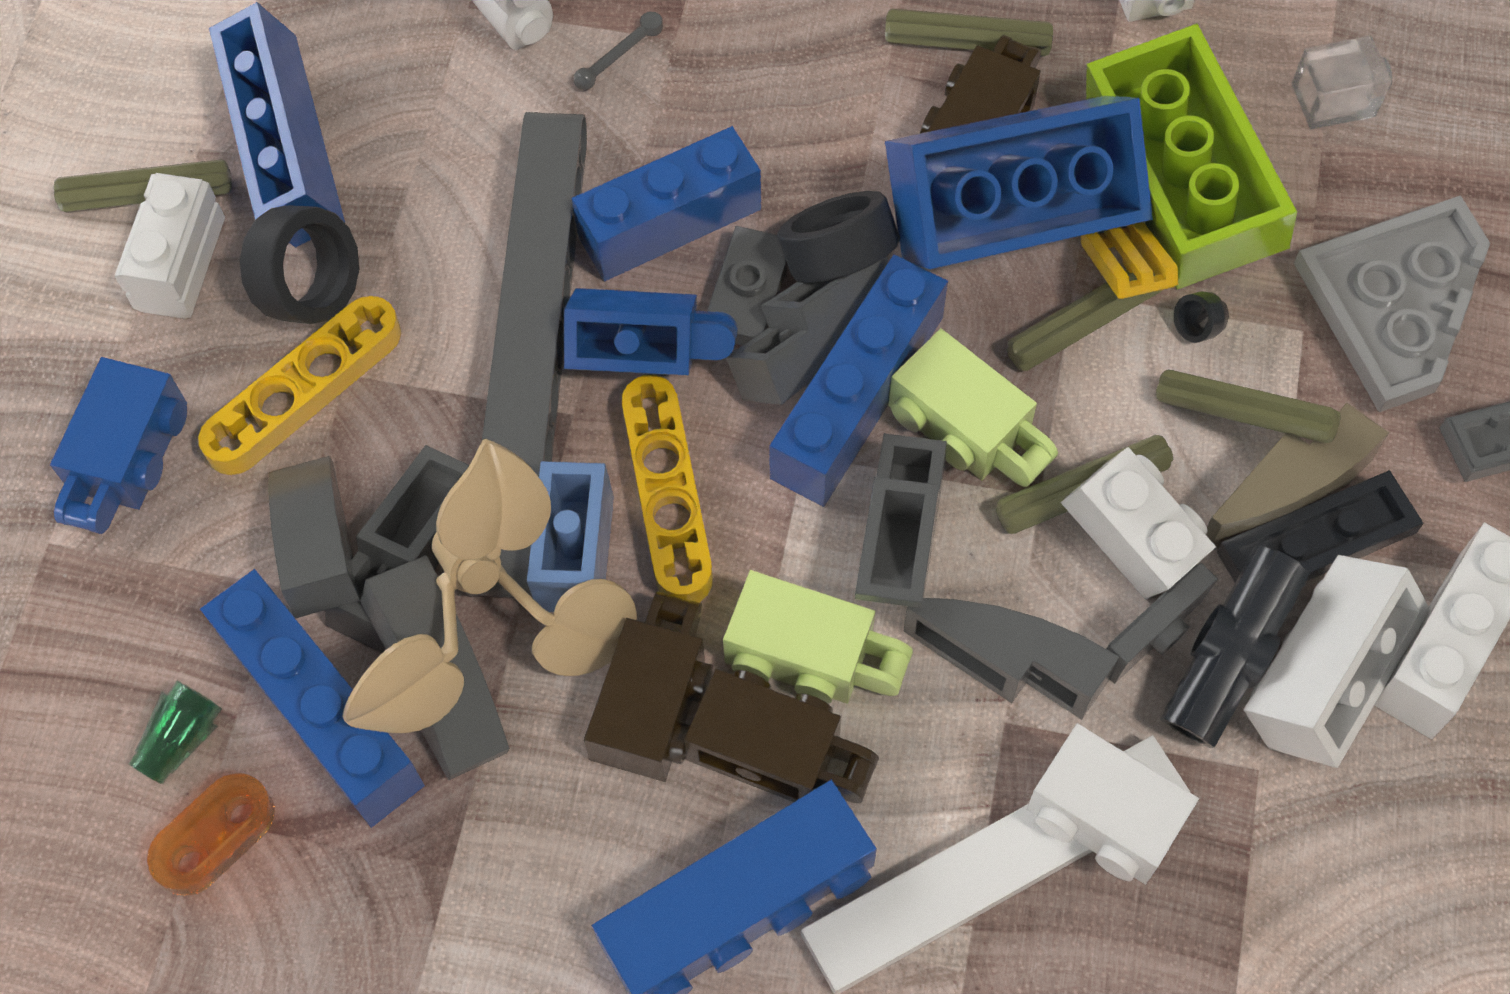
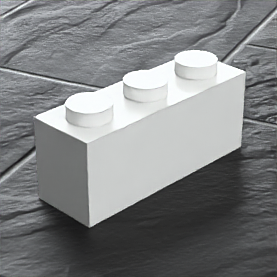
[1374,522,1510,739]
[1244,555,1430,768]

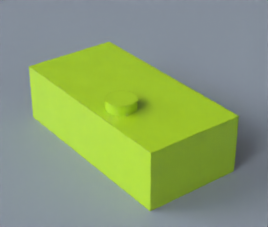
[1086,23,1297,290]

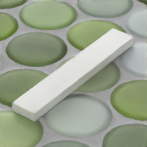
[801,735,1190,994]

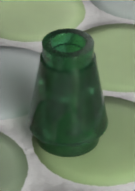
[129,680,223,784]

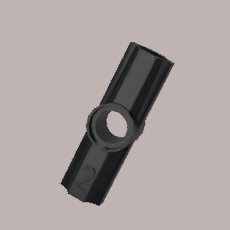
[1160,545,1310,748]

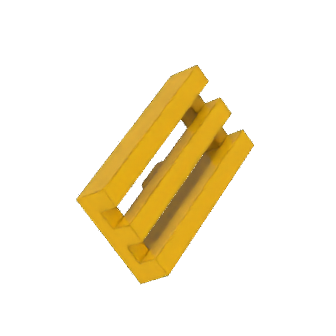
[1081,222,1178,299]

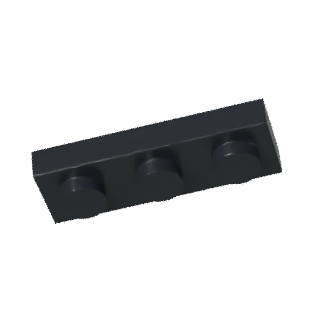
[1217,470,1424,583]

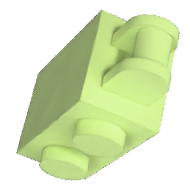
[888,328,1058,487]
[723,570,913,704]

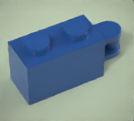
[564,288,738,376]
[50,357,187,534]

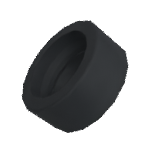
[777,191,900,283]
[239,205,360,324]

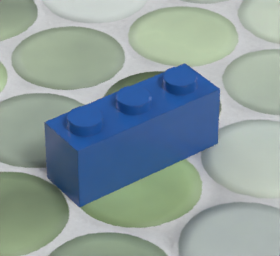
[571,126,761,282]

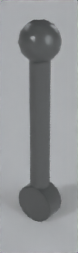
[573,12,663,90]

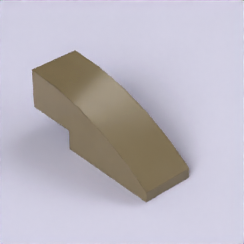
[1206,403,1389,550]

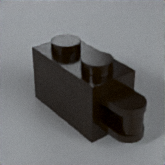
[920,35,1041,134]
[584,591,713,782]
[684,669,879,803]

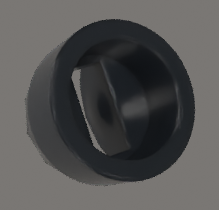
[1173,291,1229,343]

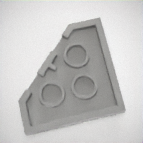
[1294,195,1490,412]

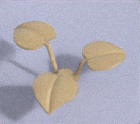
[342,439,637,733]

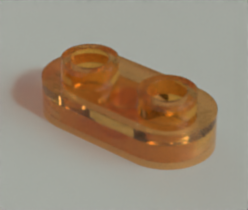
[147,773,275,896]

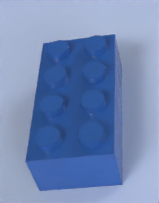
[885,96,1153,269]

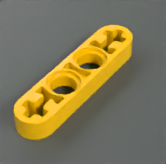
[198,296,401,475]
[622,375,713,603]

